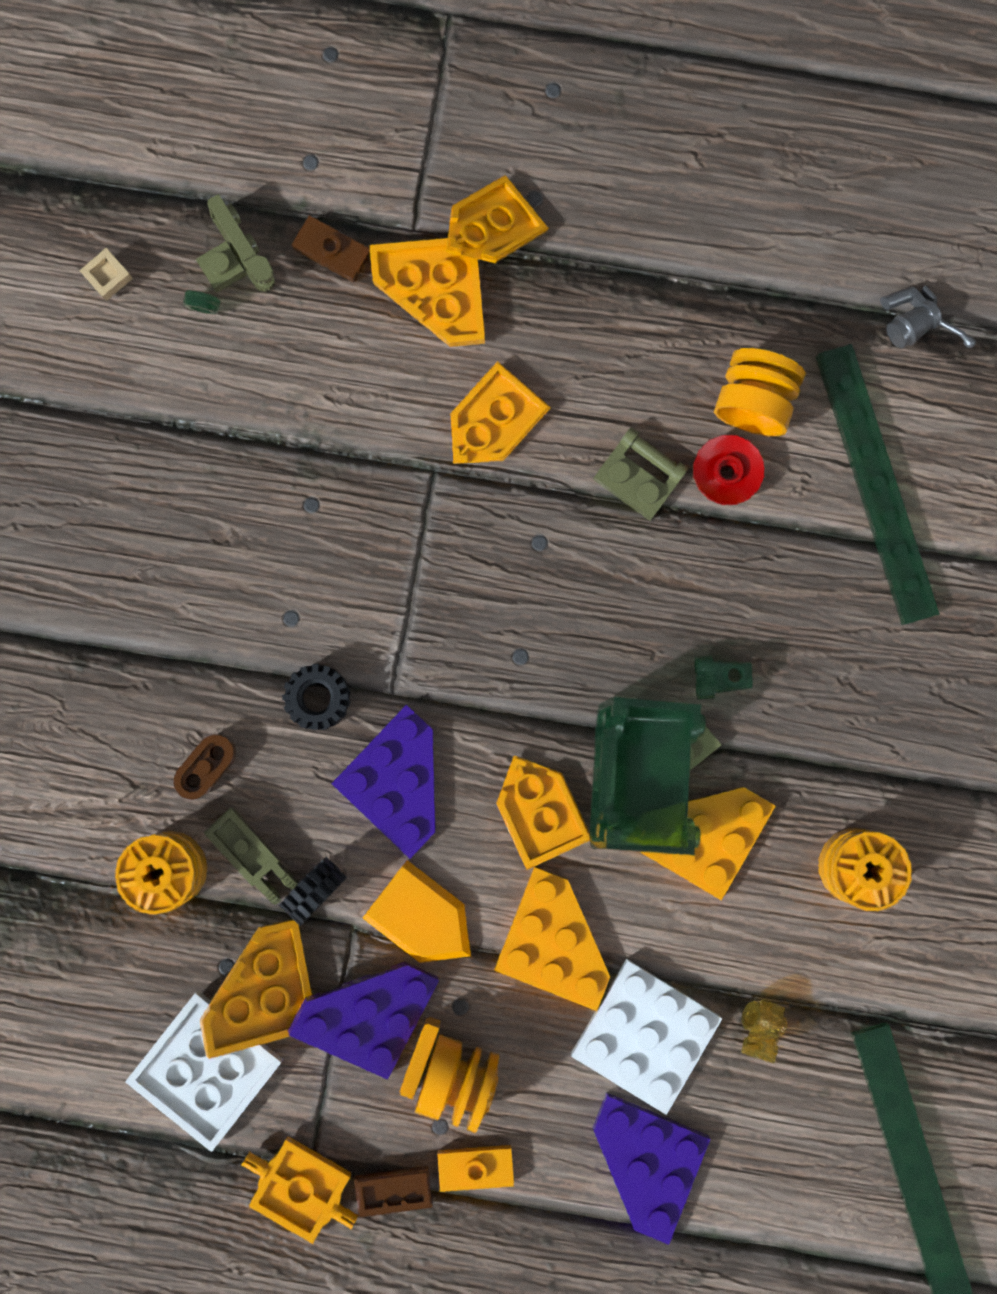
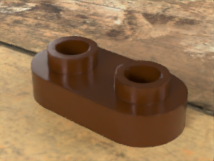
[173,735,236,800]

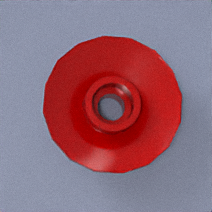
[693,435,764,505]

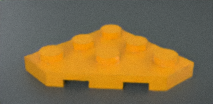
[370,238,485,347]
[625,787,776,901]
[494,866,610,1011]
[199,919,312,1059]

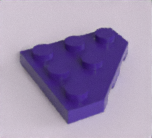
[331,705,436,859]
[288,961,439,1080]
[593,1092,710,1245]

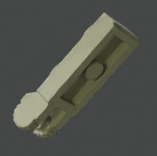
[207,194,275,293]
[203,807,298,905]

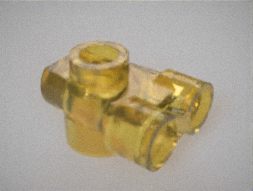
[741,1000,787,1064]

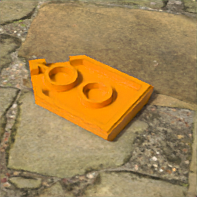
[446,175,549,263]
[450,361,551,464]
[496,755,592,870]
[363,860,471,963]

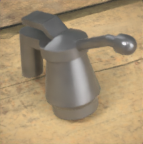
[880,285,976,348]

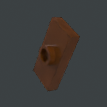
[292,215,370,283]
[354,1166,433,1218]

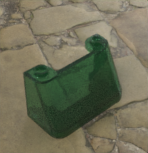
[590,697,706,855]

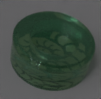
[183,290,221,315]

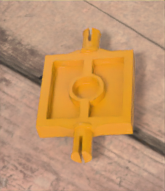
[241,1136,358,1244]

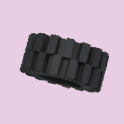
[282,664,351,730]
[279,857,347,926]

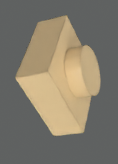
[79,248,133,301]

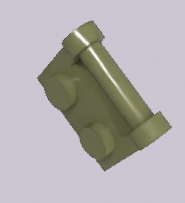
[593,426,689,521]

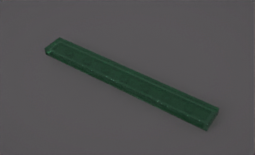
[815,344,940,625]
[851,1022,973,1294]

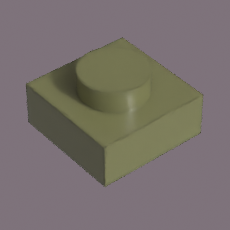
[196,241,246,293]

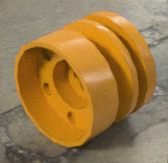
[714,348,806,436]
[819,828,911,911]
[115,831,208,915]
[414,1034,499,1133]

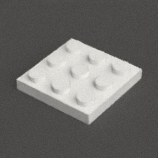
[571,958,723,1115]
[125,991,284,1152]

